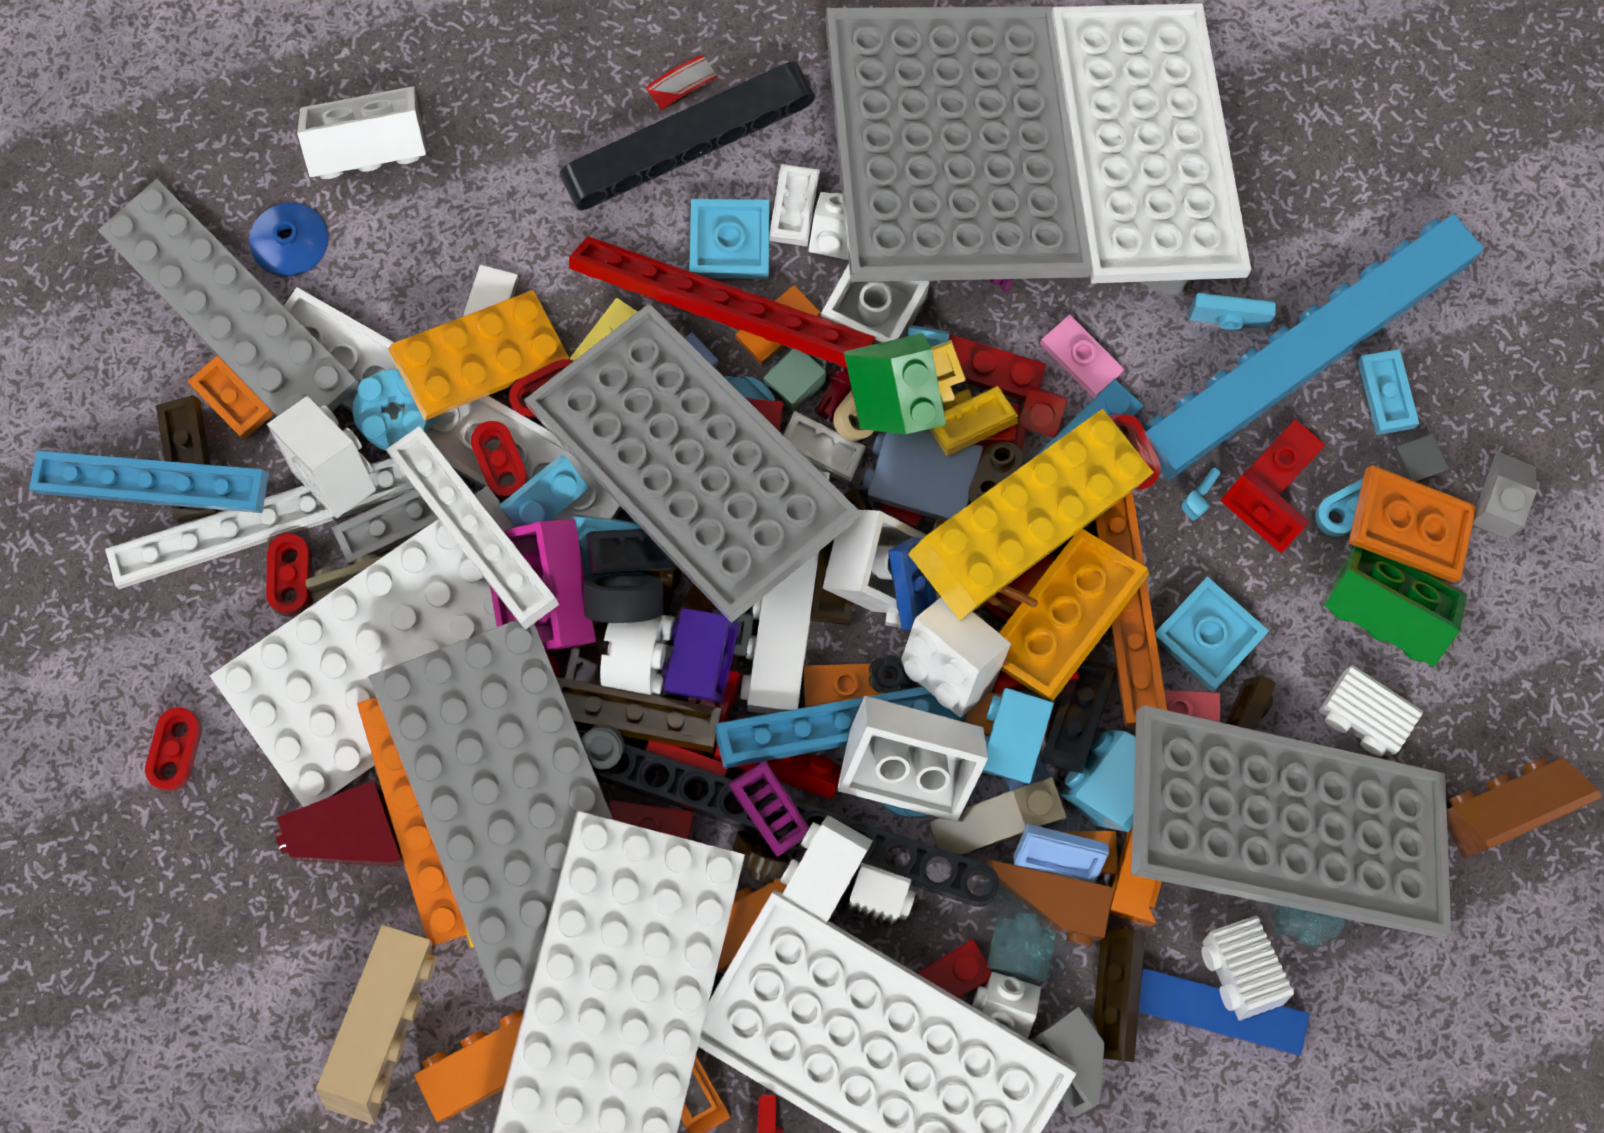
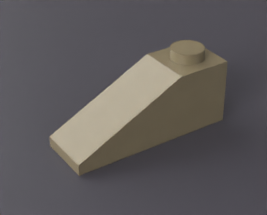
[929,777,1066,856]

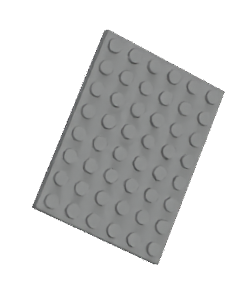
[825,6,1092,282]

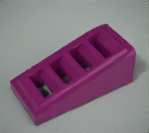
[727,761,810,857]

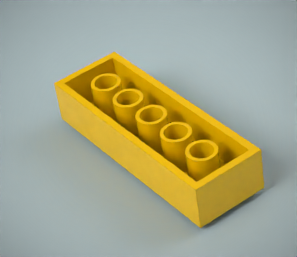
[908,408,1154,620]

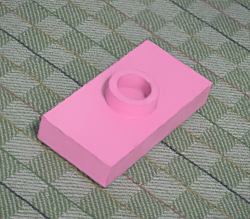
[1040,314,1125,399]

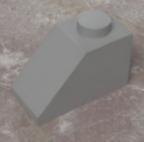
[1473,451,1537,539]
[1030,1006,1104,1117]

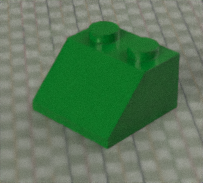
[844,333,946,434]

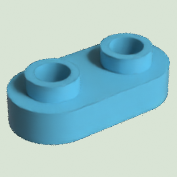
[1315,478,1363,537]

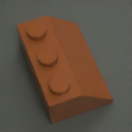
[1447,756,1603,858]

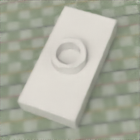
[769,164,820,247]
[783,411,866,485]

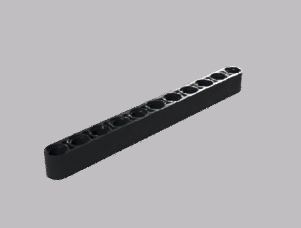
[577,730,999,907]

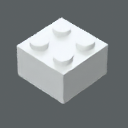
[821,264,929,344]
[267,396,376,519]
[823,510,926,614]
[901,597,1011,718]

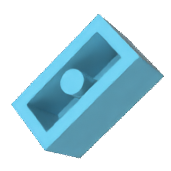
[982,688,1054,785]

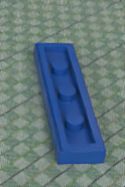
[1139,968,1310,1056]

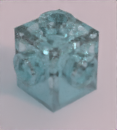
[1275,905,1345,947]
[987,912,1056,981]

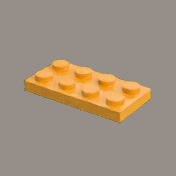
[388,290,569,421]
[999,529,1149,702]

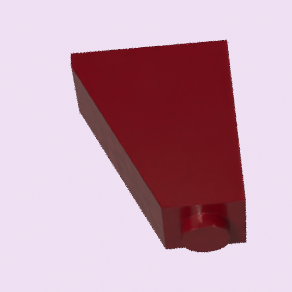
[275,780,404,867]

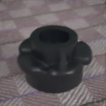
[868,655,909,693]

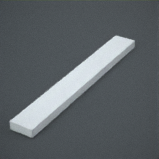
[105,458,415,589]

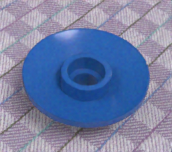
[249,203,328,277]

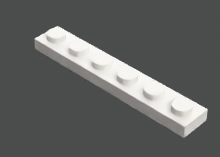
[386,426,559,629]

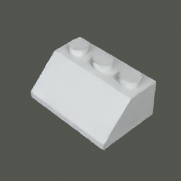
[297,86,426,179]
[838,696,988,822]

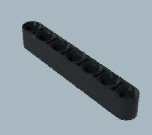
[559,62,816,211]

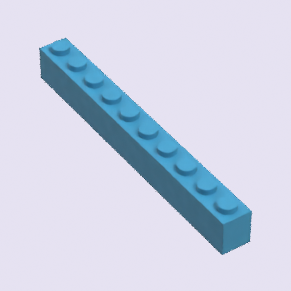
[1143,214,1484,481]

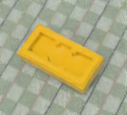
[929,386,1018,457]

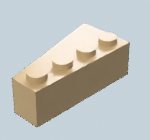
[316,925,437,1125]

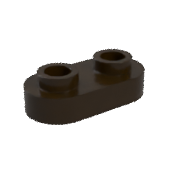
[968,441,1024,504]
[732,830,790,883]

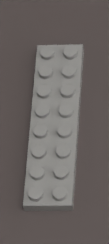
[98,179,359,416]

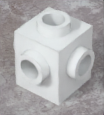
[972,972,1041,1039]

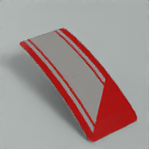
[645,54,718,111]

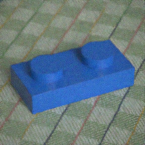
[888,537,937,630]

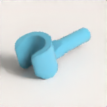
[1181,468,1220,521]

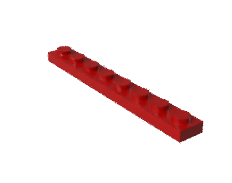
[569,236,875,368]

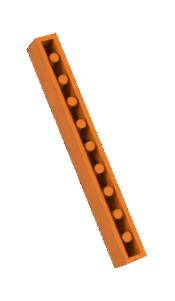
[414,878,787,1122]

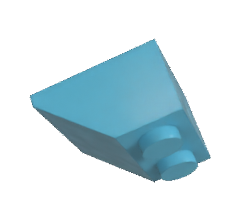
[1060,730,1136,832]

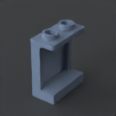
[861,430,983,519]

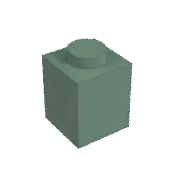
[763,349,826,415]

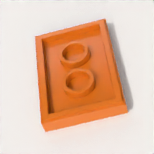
[1349,465,1477,582]

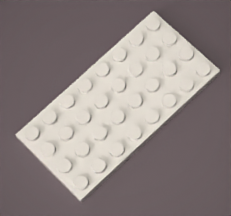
[1051,3,1251,283]
[210,485,516,807]
[492,811,745,1133]
[698,889,1077,1133]

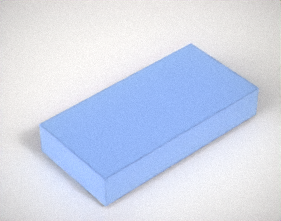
[1013,824,1109,883]

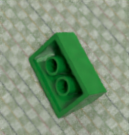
[1324,545,1467,667]

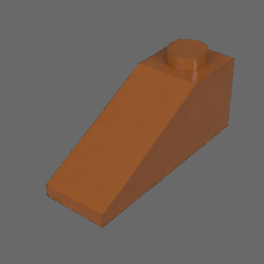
[985,859,1114,946]

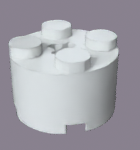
[600,615,675,697]

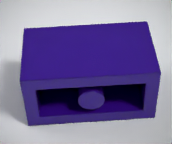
[662,608,740,705]

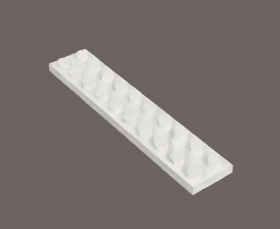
[284,287,622,521]

